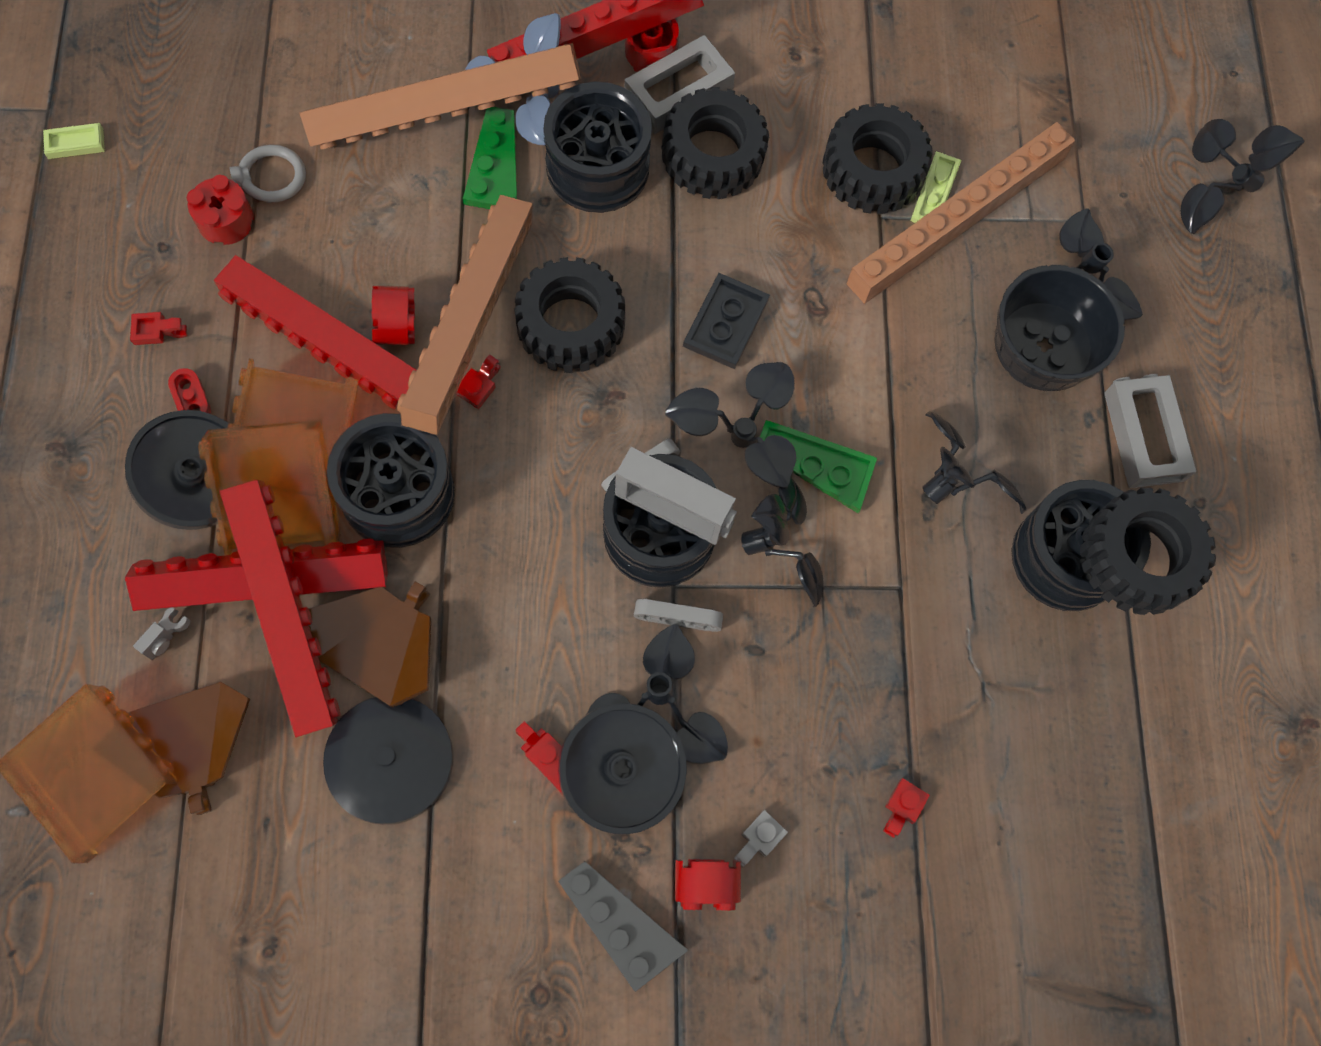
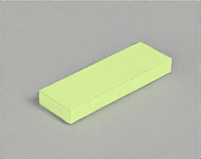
[910,151,961,223]

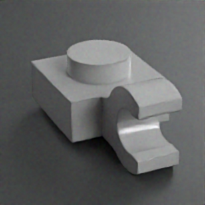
[133,607,191,660]
[734,810,788,867]

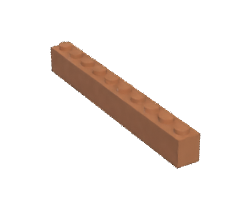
[299,43,581,149]
[847,122,1076,304]
[397,195,533,435]

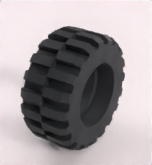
[661,87,769,199]
[822,103,933,214]
[514,257,625,373]
[1080,487,1216,615]

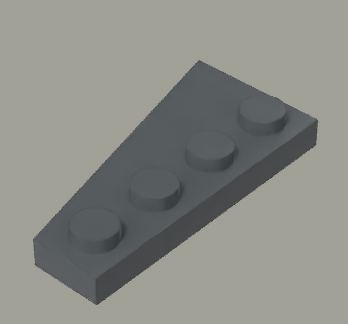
[558,861,688,992]

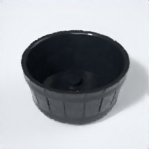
[994,265,1125,391]

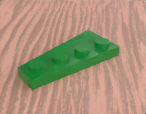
[463,107,517,209]
[760,420,877,513]

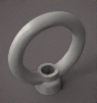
[230,145,306,202]

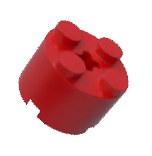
[625,18,679,72]
[186,175,254,245]
[372,286,415,345]
[675,859,741,911]

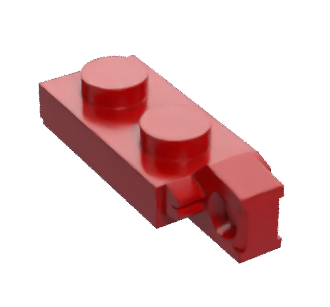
[515,721,563,795]

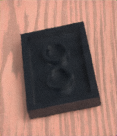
[683,273,770,369]

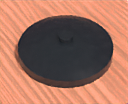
[125,410,254,530]
[323,697,453,825]
[558,703,687,834]

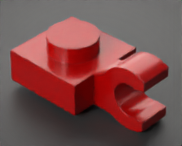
[130,312,187,345]
[456,354,501,410]
[883,778,930,838]

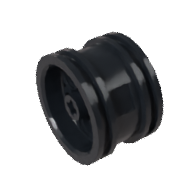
[543,81,652,213]
[327,413,455,548]
[603,454,717,588]
[1011,480,1151,611]

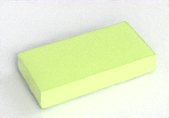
[43,123,105,159]

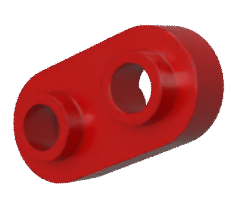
[168,368,211,414]

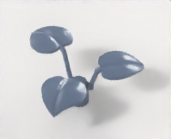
[465,13,561,146]

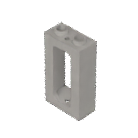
[624,35,735,134]
[1104,374,1196,488]
[615,447,737,545]

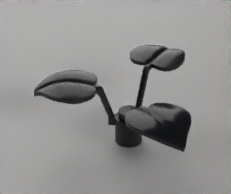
[1180,119,1305,234]
[1020,208,1143,321]
[665,362,796,489]
[922,411,1027,514]
[741,477,824,607]
[586,624,728,764]

